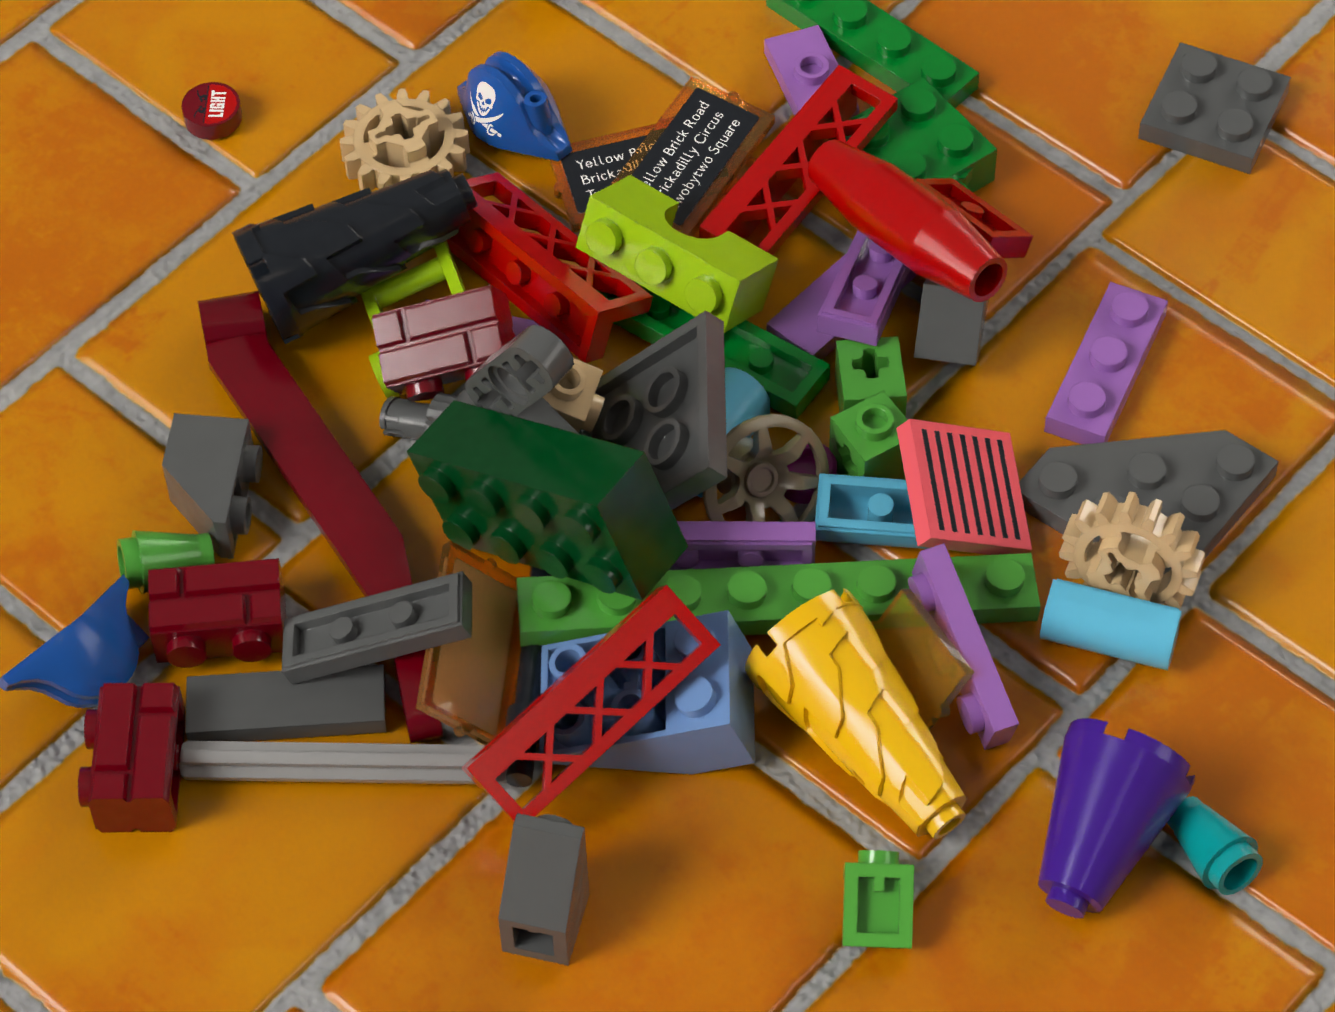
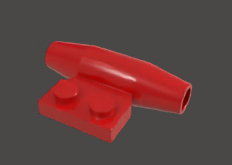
[808,139,1034,302]

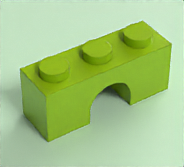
[575,175,779,333]

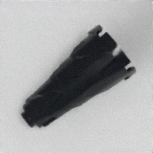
[232,169,478,344]

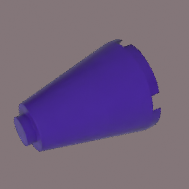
[1038,718,1195,918]

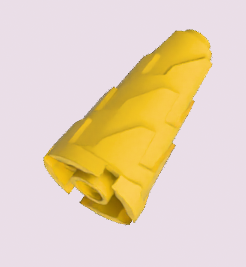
[744,588,967,839]

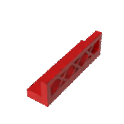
[699,65,898,255]
[447,172,653,363]
[461,585,721,822]

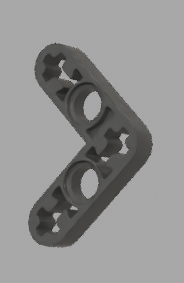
[465,325,579,434]

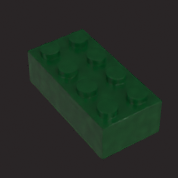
[407,400,688,601]

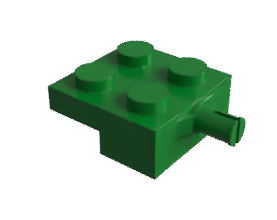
[829,78,997,193]

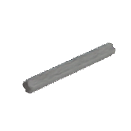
[179,741,509,785]

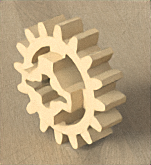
[340,88,470,191]
[1059,492,1205,609]

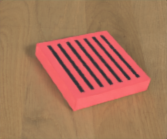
[896,419,1032,555]

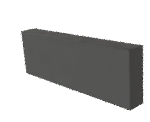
[281,571,472,684]
[186,664,387,741]

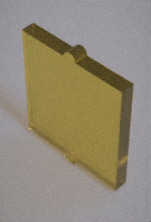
[871,589,975,731]

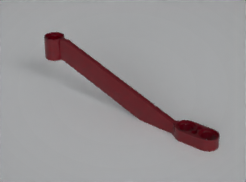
[198,290,443,743]

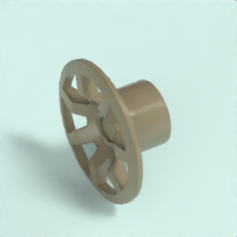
[703,414,829,522]

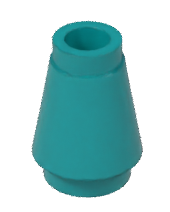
[1167,796,1263,895]

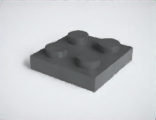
[1138,42,1291,174]

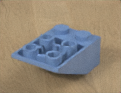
[539,610,755,774]

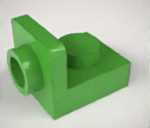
[842,850,914,949]

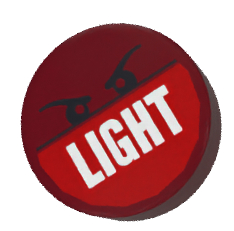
[181,82,242,140]

